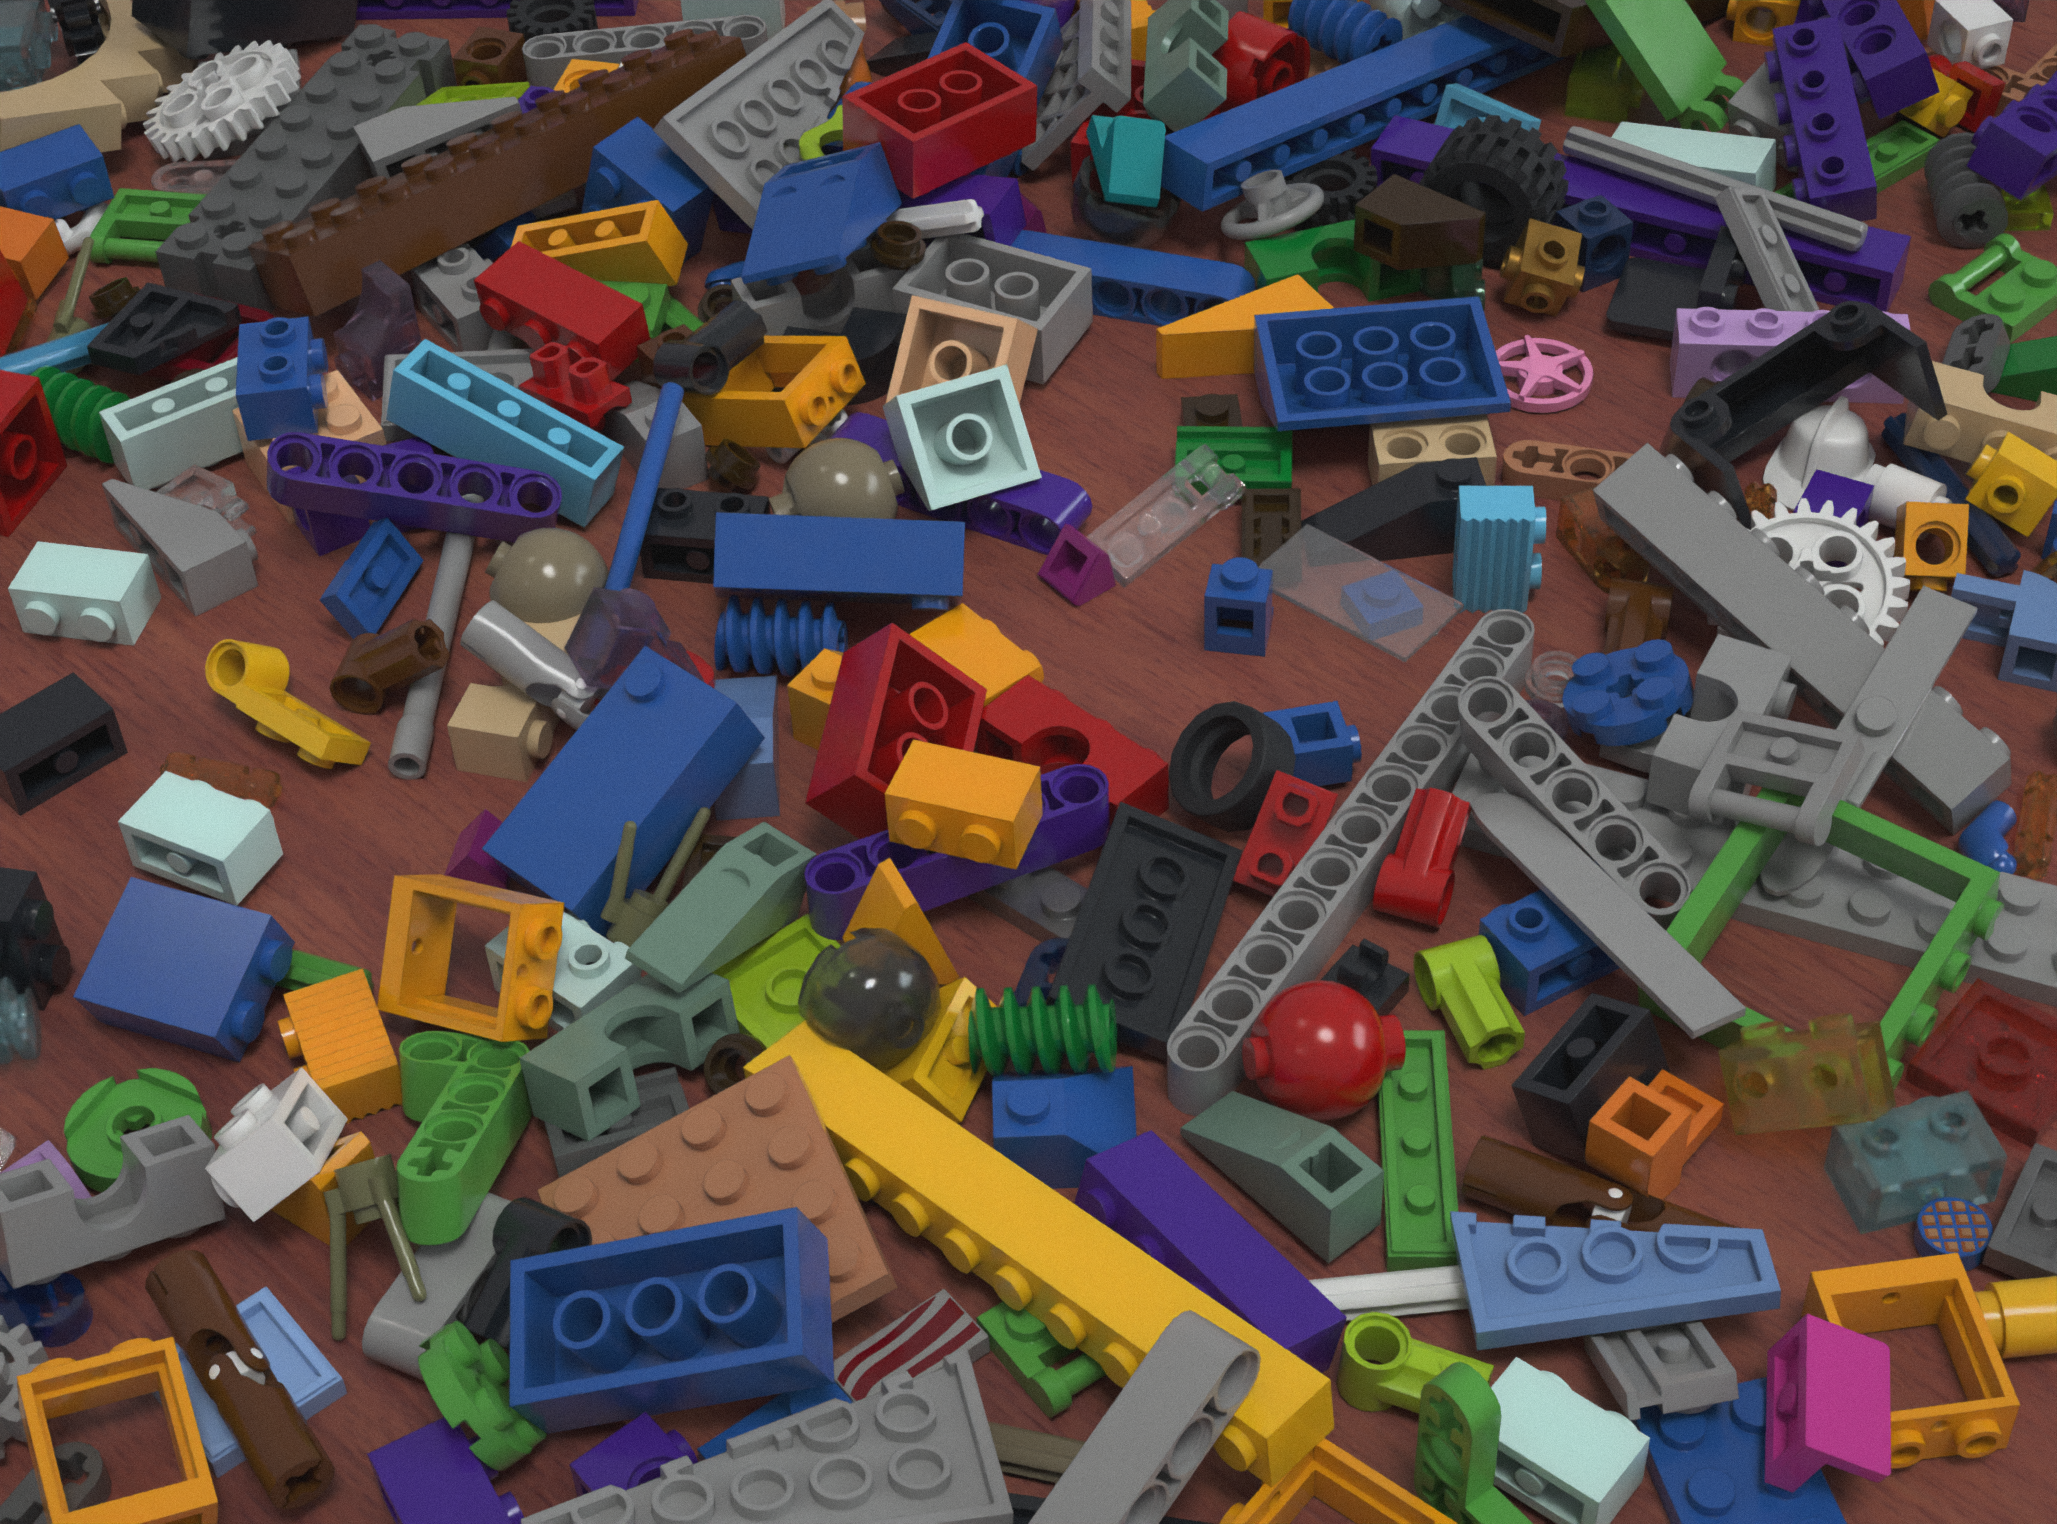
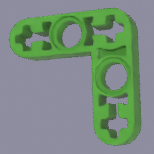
[1414,1361,1533,1524]

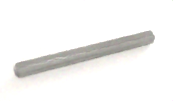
[1563,126,1868,252]

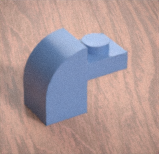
[1951,570,2057,692]

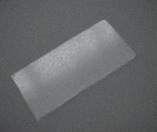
[1258,524,1464,662]

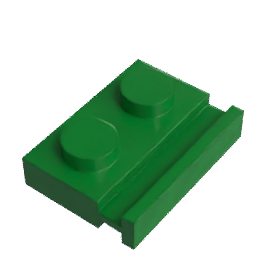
[1174,426,1292,499]

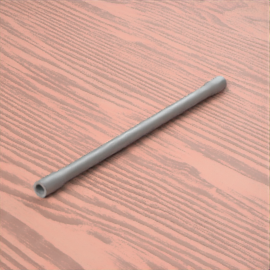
[388,329,524,780]

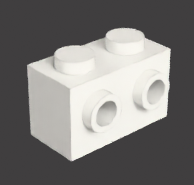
[205,1067,348,1222]

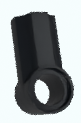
[653,300,768,395]
[463,1197,592,1351]

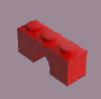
[977,675,1169,826]

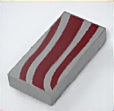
[834,1289,990,1402]

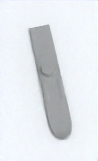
[1759,585,1978,896]
[1471,792,1746,1039]

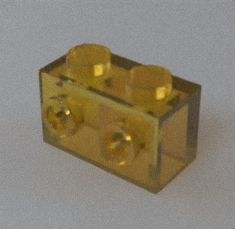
[1718,1013,1897,1135]

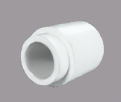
[1862,464,1952,540]

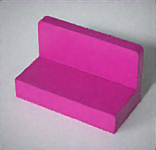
[1765,1314,1891,1493]

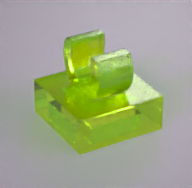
[2002,184,2054,231]

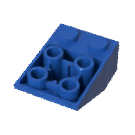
[741,142,902,286]

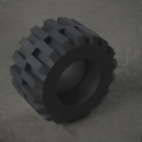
[1419,115,1568,267]

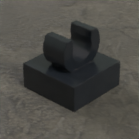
[1320,938,1410,1016]

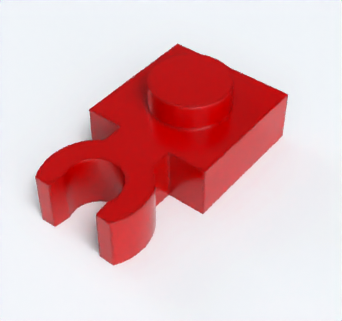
[1928,54,2006,132]

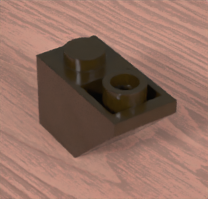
[1354,174,1486,270]

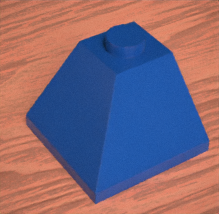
[992,1066,1137,1189]

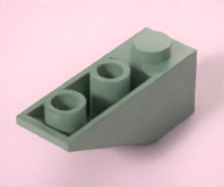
[625,822,817,993]
[1180,1091,1384,1264]

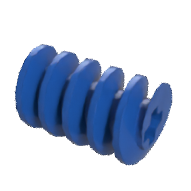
[1288,0,1403,64]
[714,594,848,677]

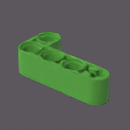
[396,1031,532,1245]

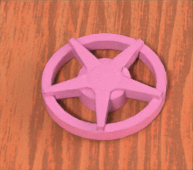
[1496,335,1593,413]

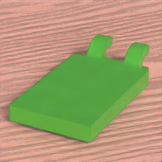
[1584,0,1744,132]

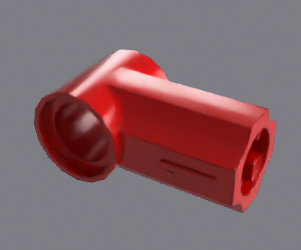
[1373,787,1471,928]

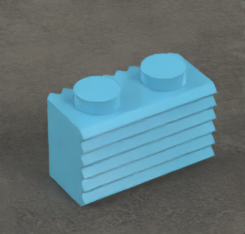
[1452,486,1546,613]

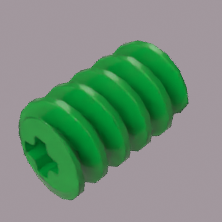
[30,365,130,464]
[968,984,1117,1076]

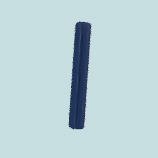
[1882,413,2021,577]

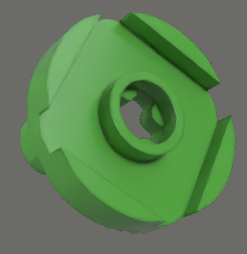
[64,1068,212,1192]
[418,1321,547,1471]

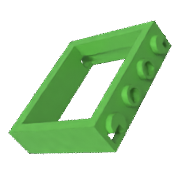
[1638,787,2004,1120]

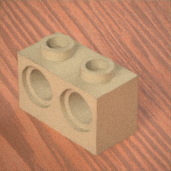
[1368,414,1497,486]

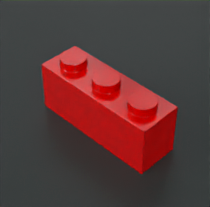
[474,241,651,381]

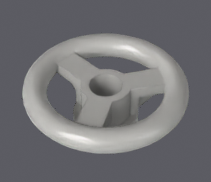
[1221,170,1324,240]

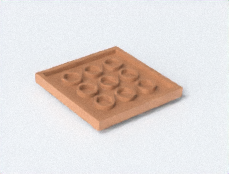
[537,1055,898,1425]

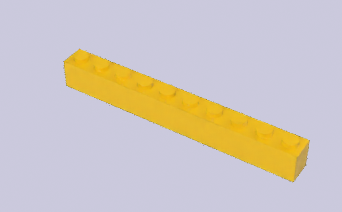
[743,1020,1334,1488]

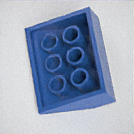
[1254,296,1511,431]

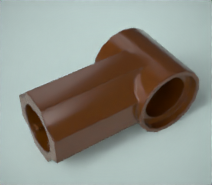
[1603,577,1674,655]
[329,619,450,715]

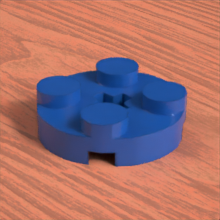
[1563,639,1694,746]

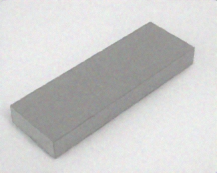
[1714,187,1819,312]

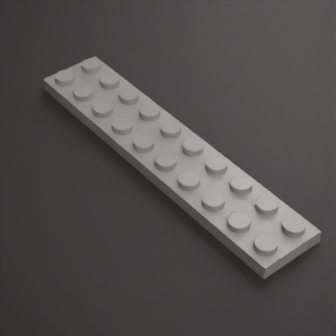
[1452,753,2057,1007]

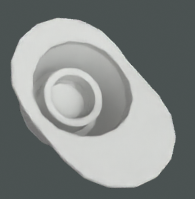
[1763,396,1876,511]

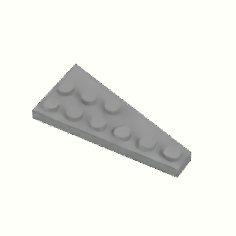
[653,0,865,230]
[521,1348,1013,1524]

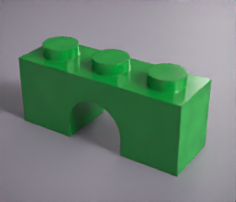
[1244,219,1421,302]

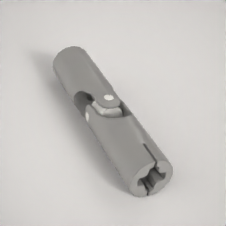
[460,600,611,730]

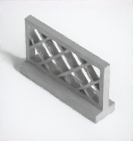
[1022,0,1131,171]

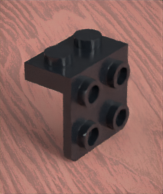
[1605,226,1747,340]

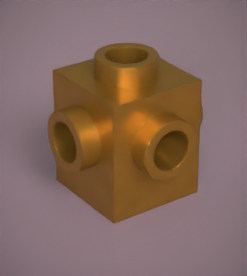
[1500,219,1585,317]

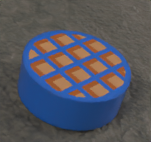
[1913,1197,1993,1271]

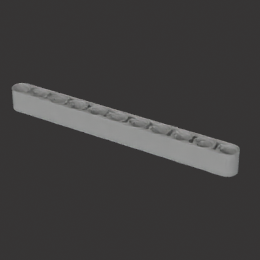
[1167,609,1535,1116]

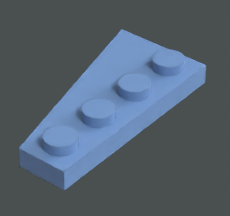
[1450,1211,1781,1351]

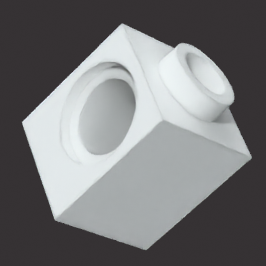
[1927,0,2013,69]

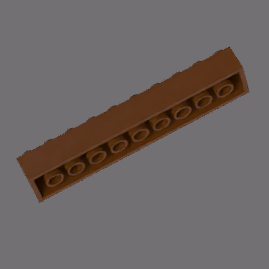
[247,29,747,317]

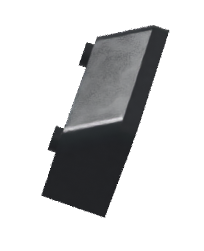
[1659,301,1948,530]

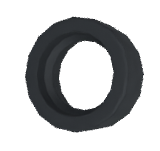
[1169,701,1296,832]

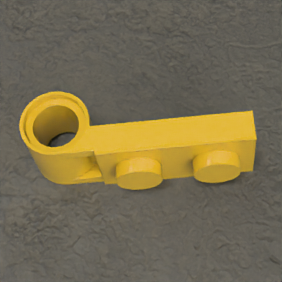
[205,639,371,769]

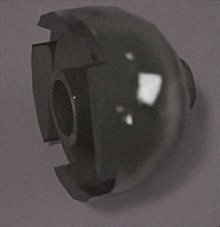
[1069,155,1181,250]
[798,928,941,1070]

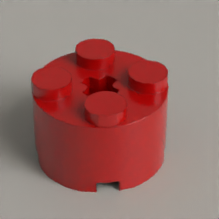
[1211,11,1310,113]

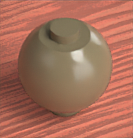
[768,438,905,519]
[485,528,609,638]

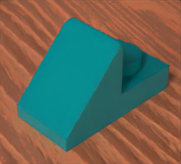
[1086,115,1166,207]

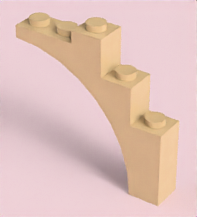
[0,0,198,152]

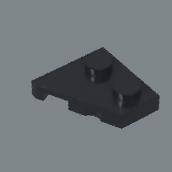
[87,282,242,376]

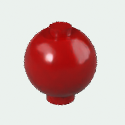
[1242,980,1406,1122]

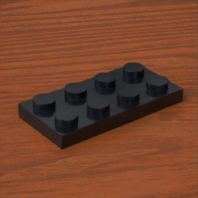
[1046,802,1243,1061]

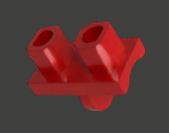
[518,342,632,432]
[1233,770,1339,897]

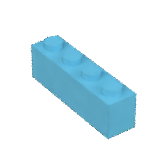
[386,339,624,528]

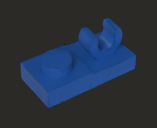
[319,517,424,639]

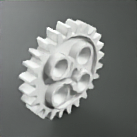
[143,40,301,162]
[1707,498,1910,648]

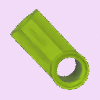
[1413,935,1525,1070]
[1336,1312,1494,1413]

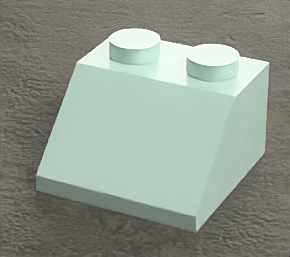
[882,364,1042,511]

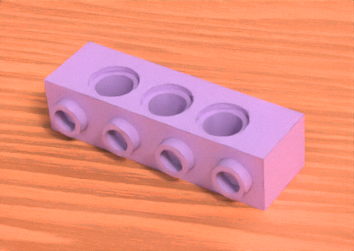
[1670,307,1911,404]

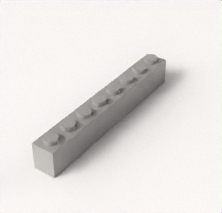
[1593,442,2012,835]

